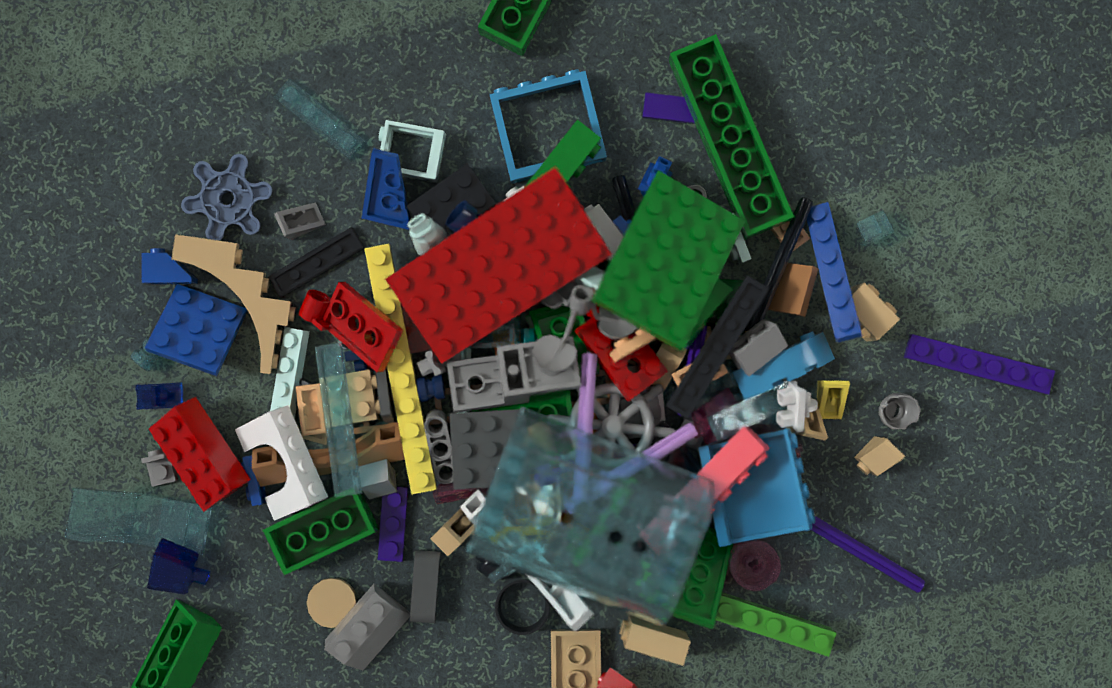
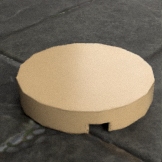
[307,578,357,628]

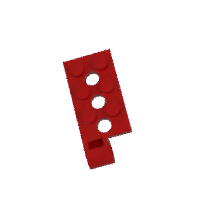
[299,282,403,373]
[575,296,669,402]

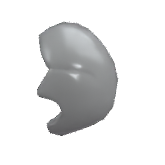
[878,392,921,430]

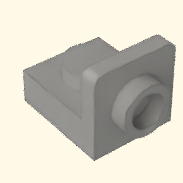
[141,449,178,487]

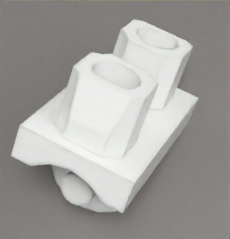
[776,380,818,433]

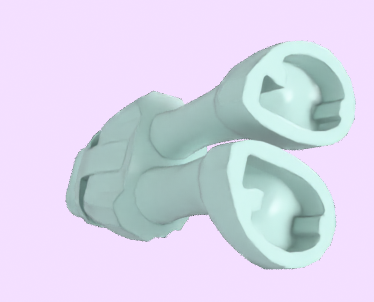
[408,214,448,255]

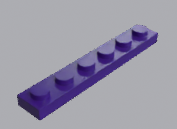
[904,334,1055,395]

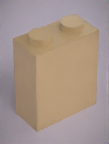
[619,614,691,666]

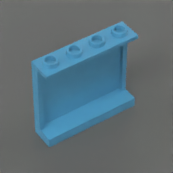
[698,429,815,547]

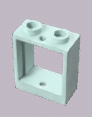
[379,120,446,183]

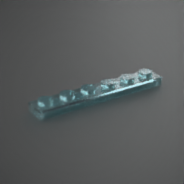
[315,343,362,497]

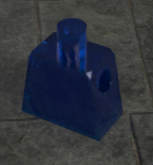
[147,538,211,595]

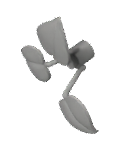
[533,280,638,373]

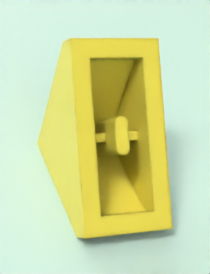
[817,381,850,419]

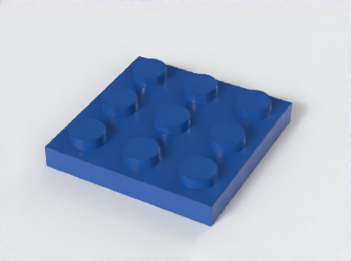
[145,284,247,376]

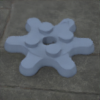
[181,154,272,241]

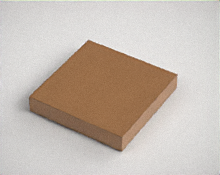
[768,263,818,317]

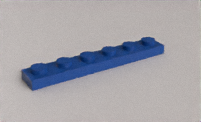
[807,202,863,343]

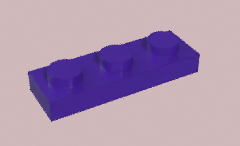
[378,486,408,562]

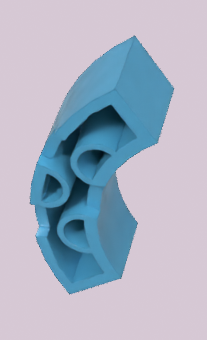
[733,331,835,400]

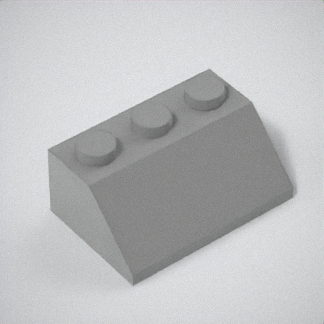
[325,583,410,671]

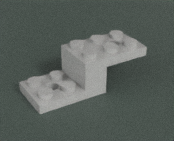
[447,336,581,413]

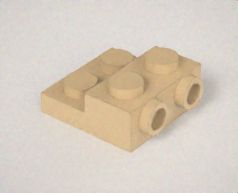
[322,370,380,427]

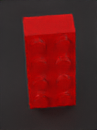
[149,397,251,512]

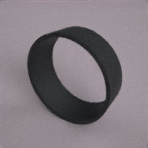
[495,580,550,635]

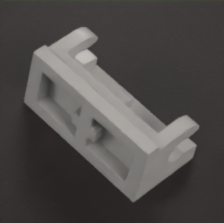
[729,319,788,376]

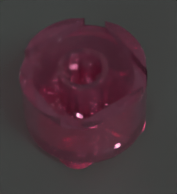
[728,539,781,591]

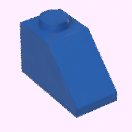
[142,248,198,284]

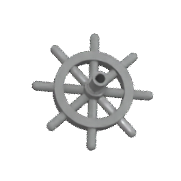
[547,382,675,479]

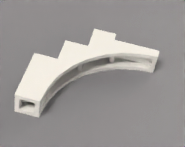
[460,490,594,632]

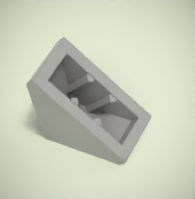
[274,202,326,240]

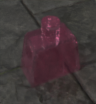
[691,387,751,445]

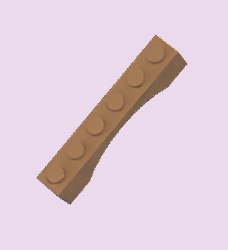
[252,422,405,487]

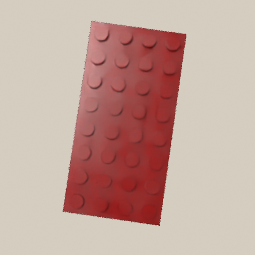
[385,167,612,364]

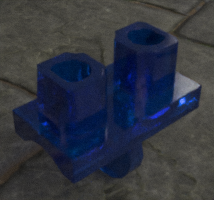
[135,383,183,410]

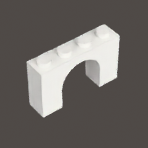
[235,405,328,520]

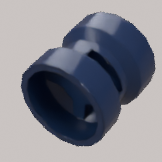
[417,374,446,402]

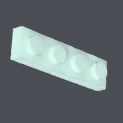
[270,327,310,419]

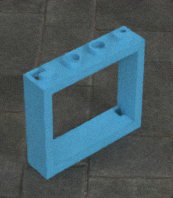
[489,69,607,184]

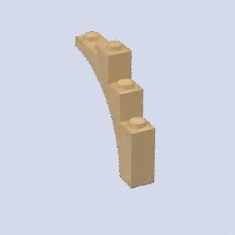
[172,234,296,374]

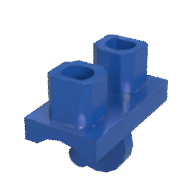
[638,156,672,197]

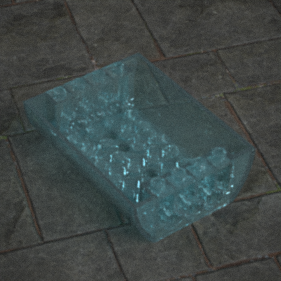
[465,407,715,626]

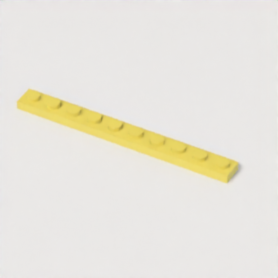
[364,244,437,494]

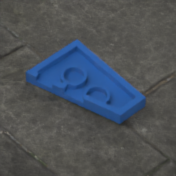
[362,148,410,230]

